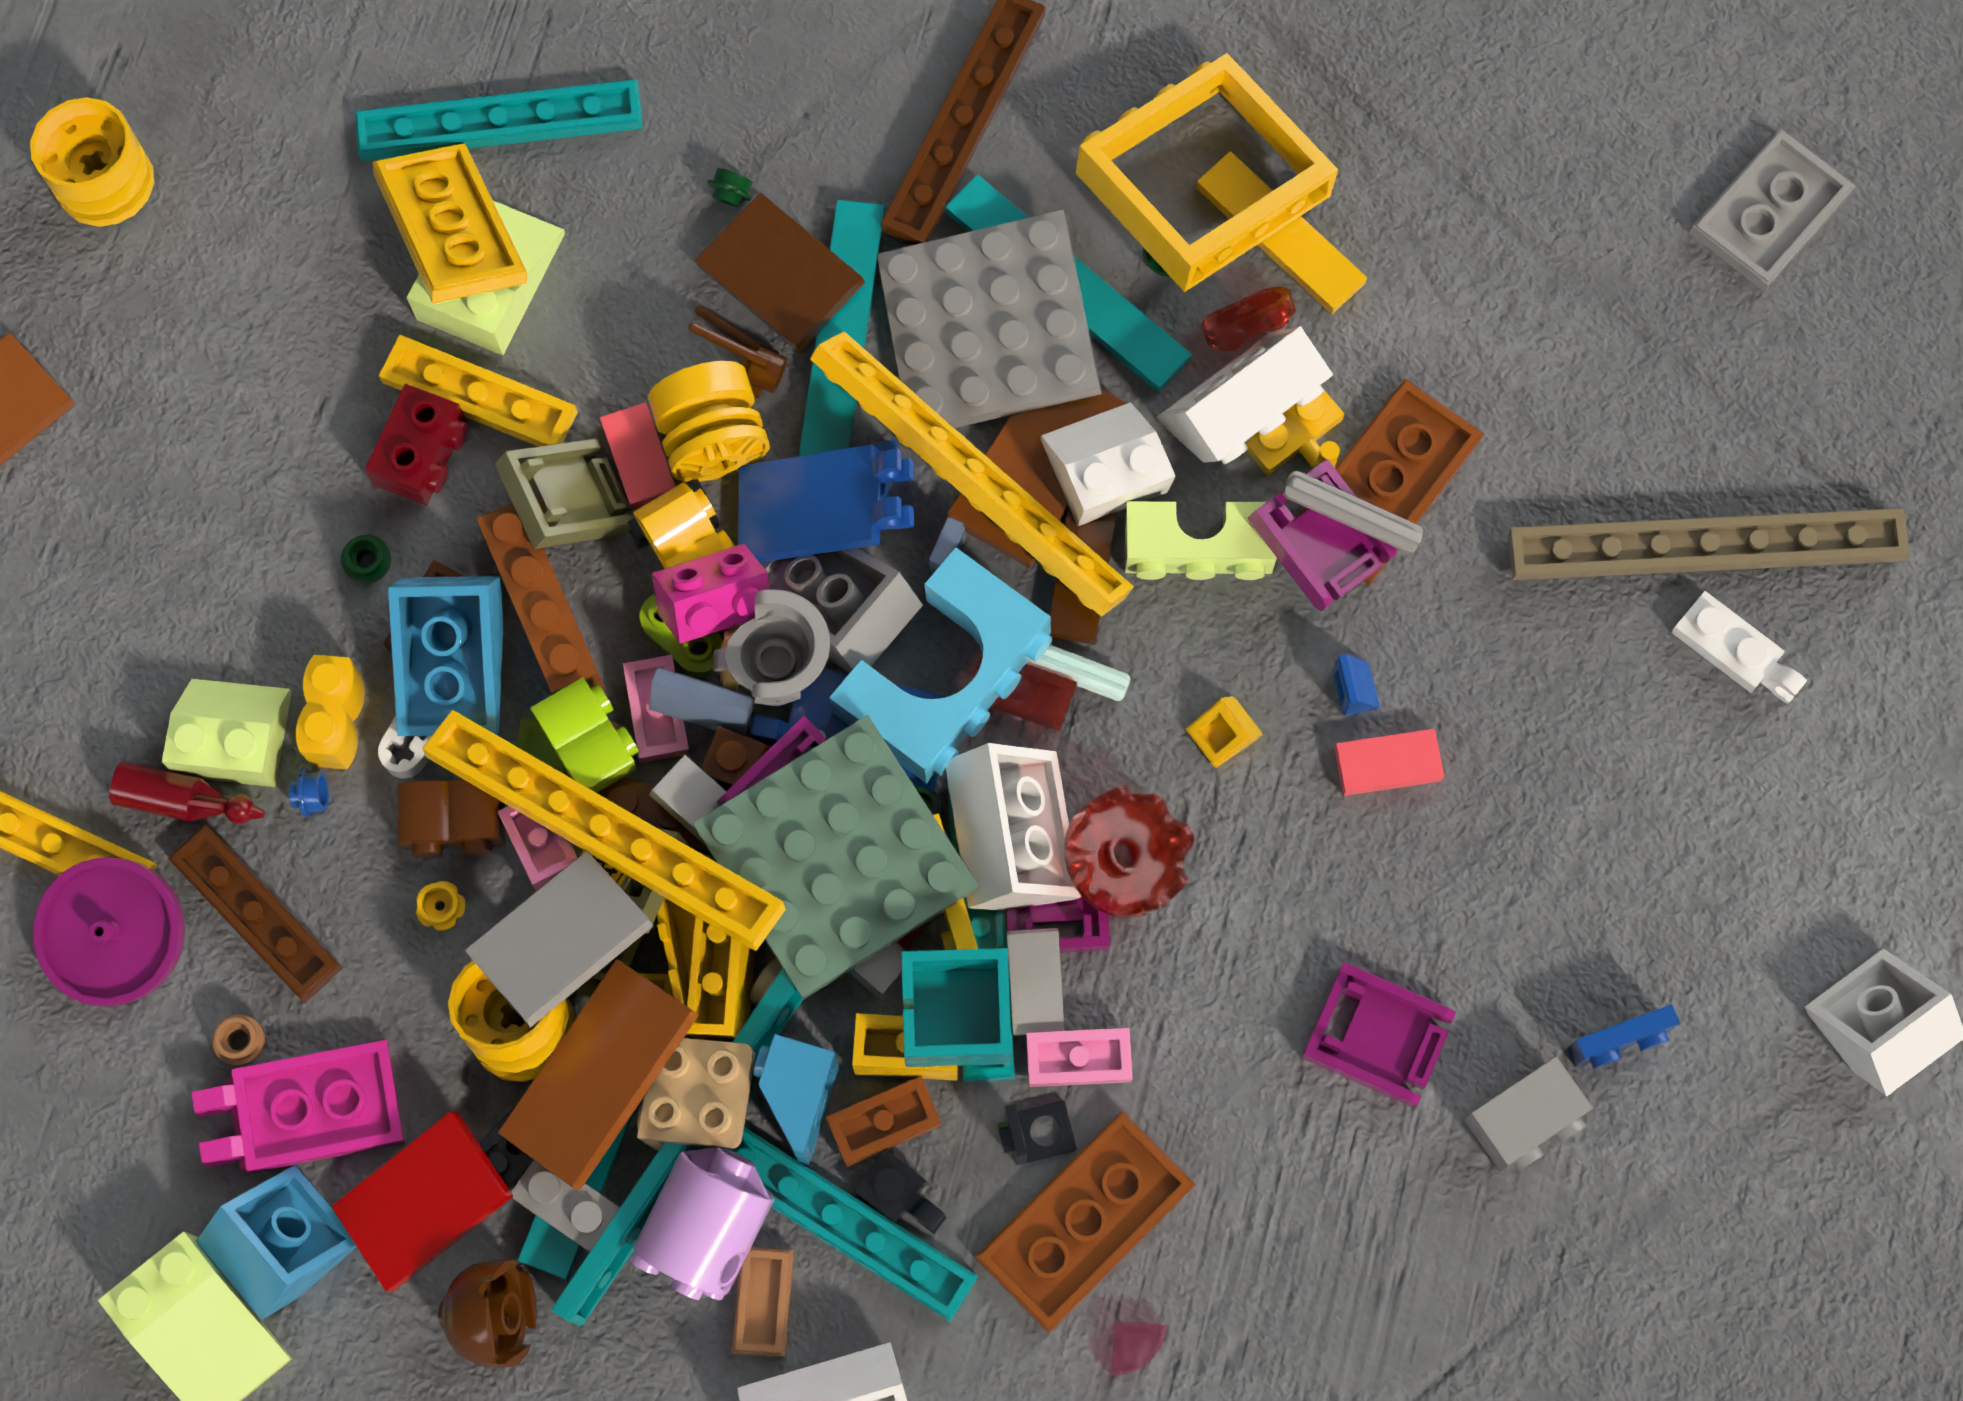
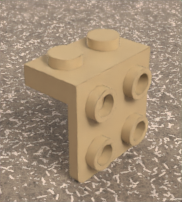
[637,1038,755,1151]

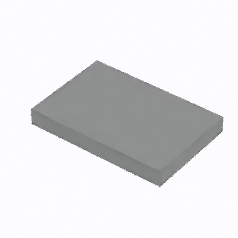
[1689,128,1855,291]
[465,851,653,1028]

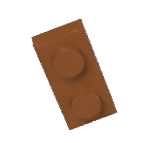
[826,1076,942,1167]

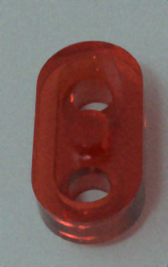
[1201,286,1296,352]

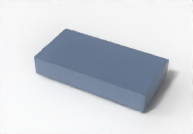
[649,668,754,736]

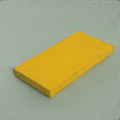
[373,143,527,304]

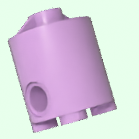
[630,1147,775,1300]

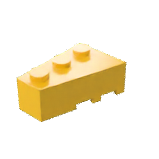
[657,898,756,1043]

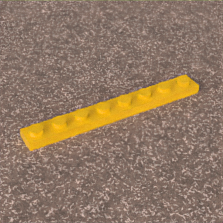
[810,331,1134,617]
[422,710,786,951]

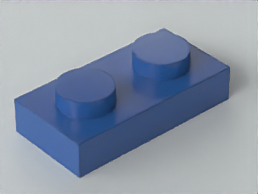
[1568,1004,1680,1069]

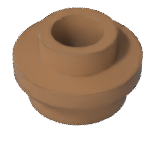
[212,1014,265,1066]

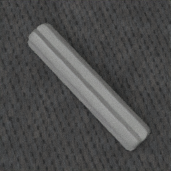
[1283,471,1423,553]

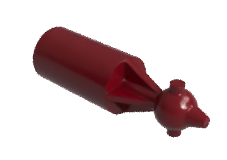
[109,761,265,824]

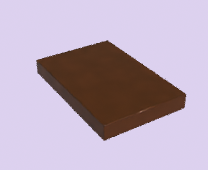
[695,193,865,352]

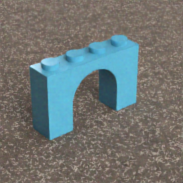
[829,547,1052,784]

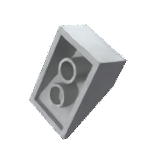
[761,548,923,673]

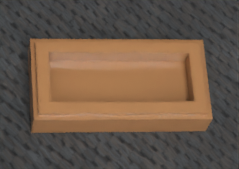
[732,1247,794,1358]

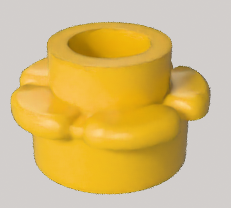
[415,881,466,931]

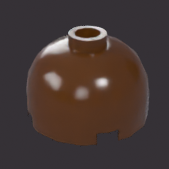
[438,1259,537,1367]

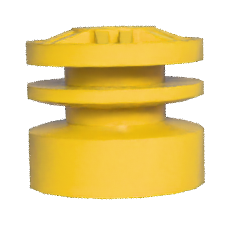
[30,97,154,227]
[647,361,770,482]
[448,961,576,1082]

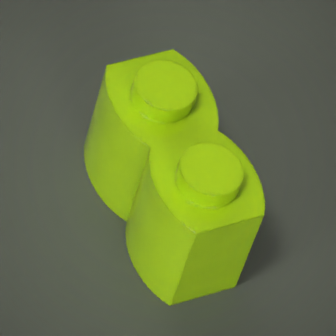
[530,677,639,793]

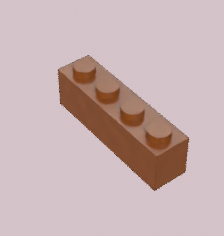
[476,503,605,695]

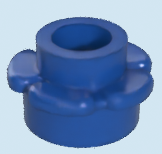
[289,767,329,817]

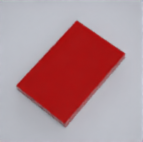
[331,1111,514,1292]

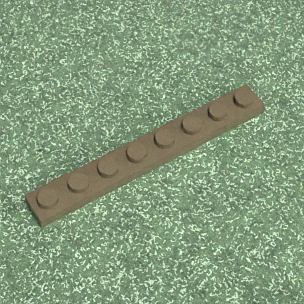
[1508,508,1910,580]

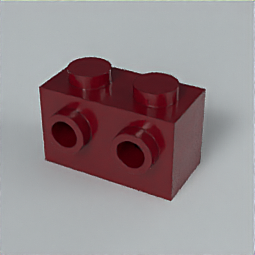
[364,383,468,506]

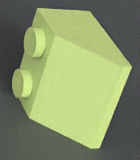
[162,679,292,787]

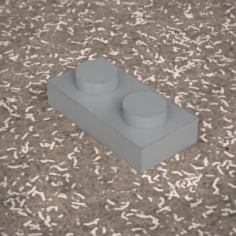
[511,1160,620,1252]

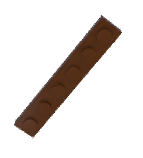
[881,0,1046,245]

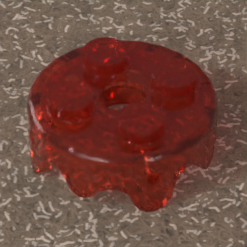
[1064,785,1195,918]

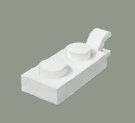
[1671,591,1807,704]

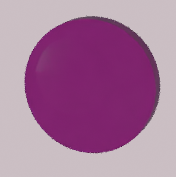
[33,858,185,1006]

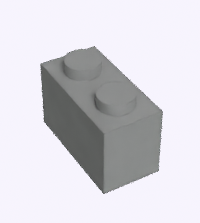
[1464,1056,1593,1172]

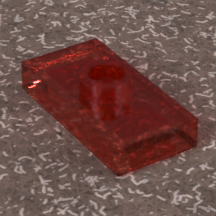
[971,655,1078,732]

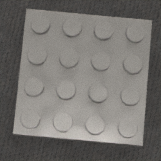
[877,210,1101,428]

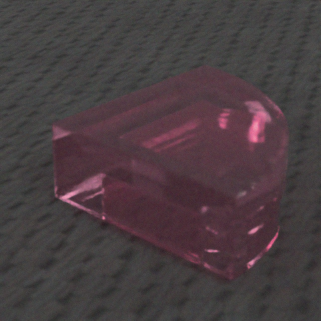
[1111,1321,1167,1376]

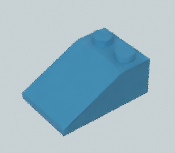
[388,576,503,736]

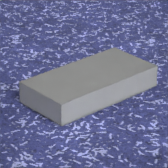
[1007,928,1064,1035]

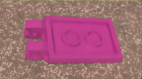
[191,1040,405,1174]

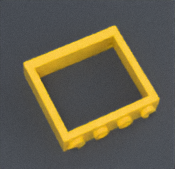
[1075,53,1338,292]

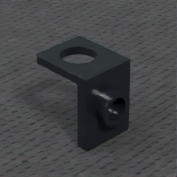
[997,1100,1077,1165]

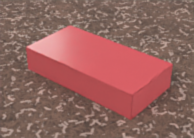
[600,402,676,510]
[1334,729,1444,796]

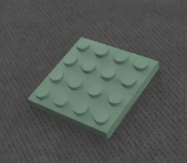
[692,715,979,1000]

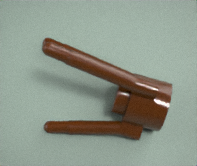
[688,306,788,399]

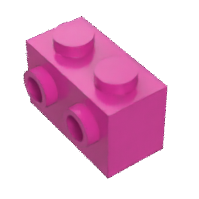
[652,544,769,644]

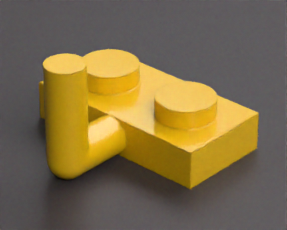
[1245,389,1344,477]

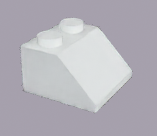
[1040,402,1175,527]
[1805,949,1963,1096]

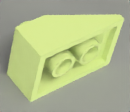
[407,201,565,356]
[98,1231,292,1401]

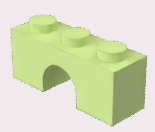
[1125,501,1277,580]

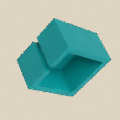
[901,948,1011,1067]

